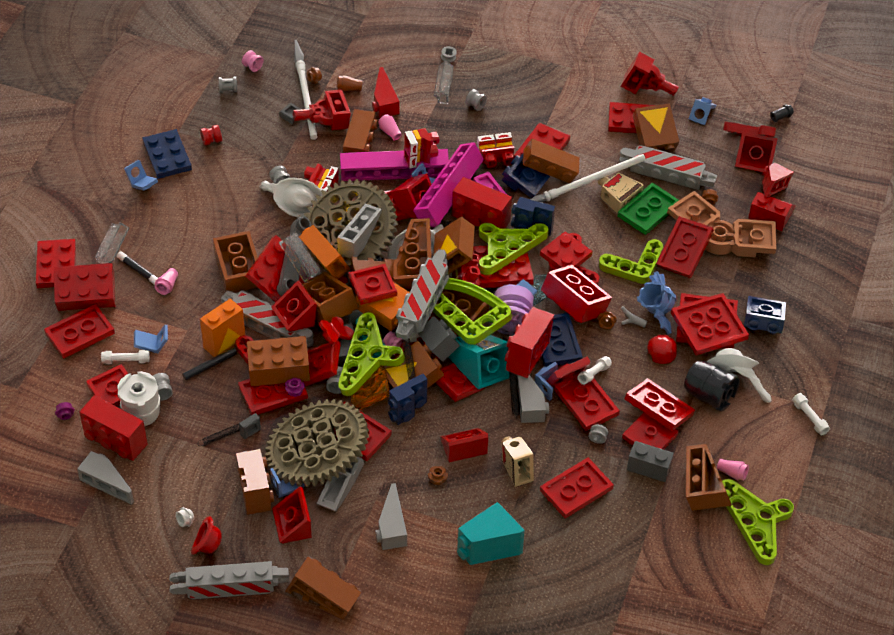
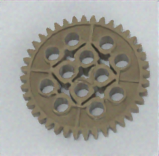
[304,179,398,273]
[265,399,369,487]

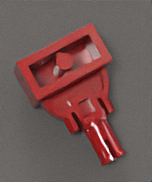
[620,52,679,96]
[293,90,351,130]

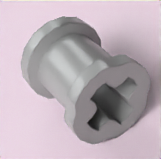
[219,76,237,93]

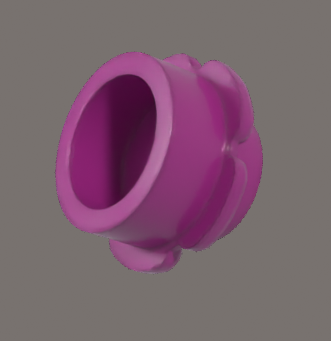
[285,378,305,397]
[55,402,75,420]

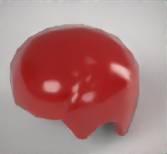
[647,335,677,364]

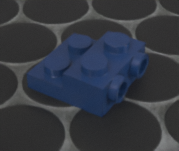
[501,154,550,198]
[511,197,555,236]
[744,296,786,334]
[388,374,427,425]

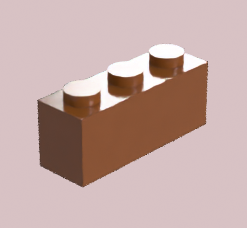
[343,109,378,153]
[523,139,580,183]

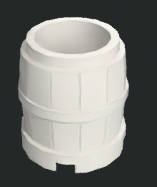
[118,371,160,426]

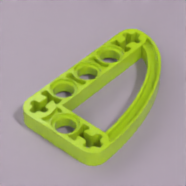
[432,278,512,345]

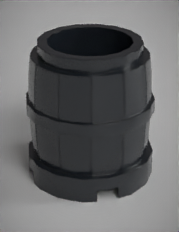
[684,361,740,412]

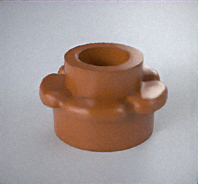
[306,67,322,84]
[701,189,719,205]
[598,311,617,329]
[428,466,448,485]

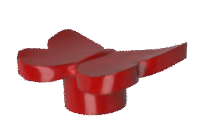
[318,317,354,345]

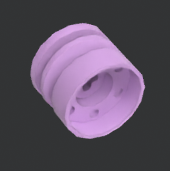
[491,285,534,335]

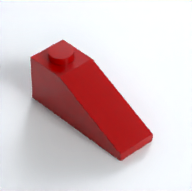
[372,67,400,118]
[762,163,794,197]

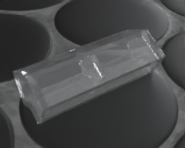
[433,61,454,104]
[95,222,129,264]
[279,232,321,282]

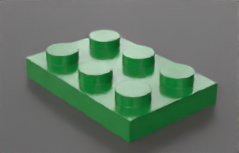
[617,183,679,235]

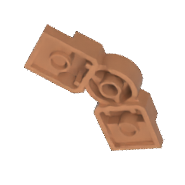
[667,191,776,257]

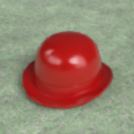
[191,516,222,555]

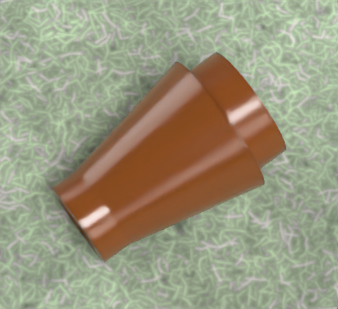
[337,75,362,92]

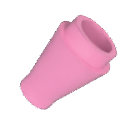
[378,114,402,141]
[155,268,178,295]
[717,459,749,481]

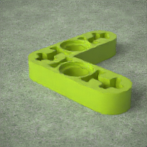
[599,239,663,284]

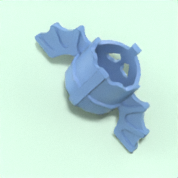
[637,271,677,335]

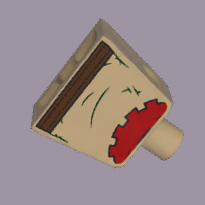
[598,173,644,214]
[501,436,534,487]

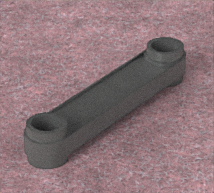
[277,217,311,297]

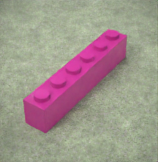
[413,142,484,227]
[340,149,449,181]

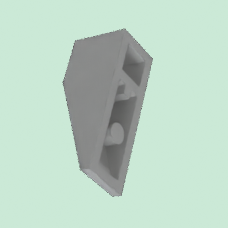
[337,203,382,259]
[516,374,549,423]
[77,451,134,505]
[375,483,407,550]

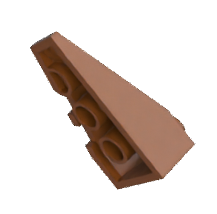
[393,218,432,290]

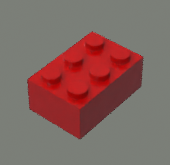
[452,177,512,232]
[54,263,116,311]
[541,265,612,323]
[504,307,554,378]
[79,395,148,461]

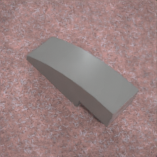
[317,457,364,512]

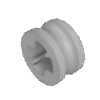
[441,46,457,62]
[589,424,608,443]

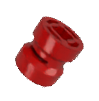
[200,125,222,146]

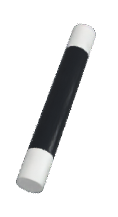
[117,251,158,285]

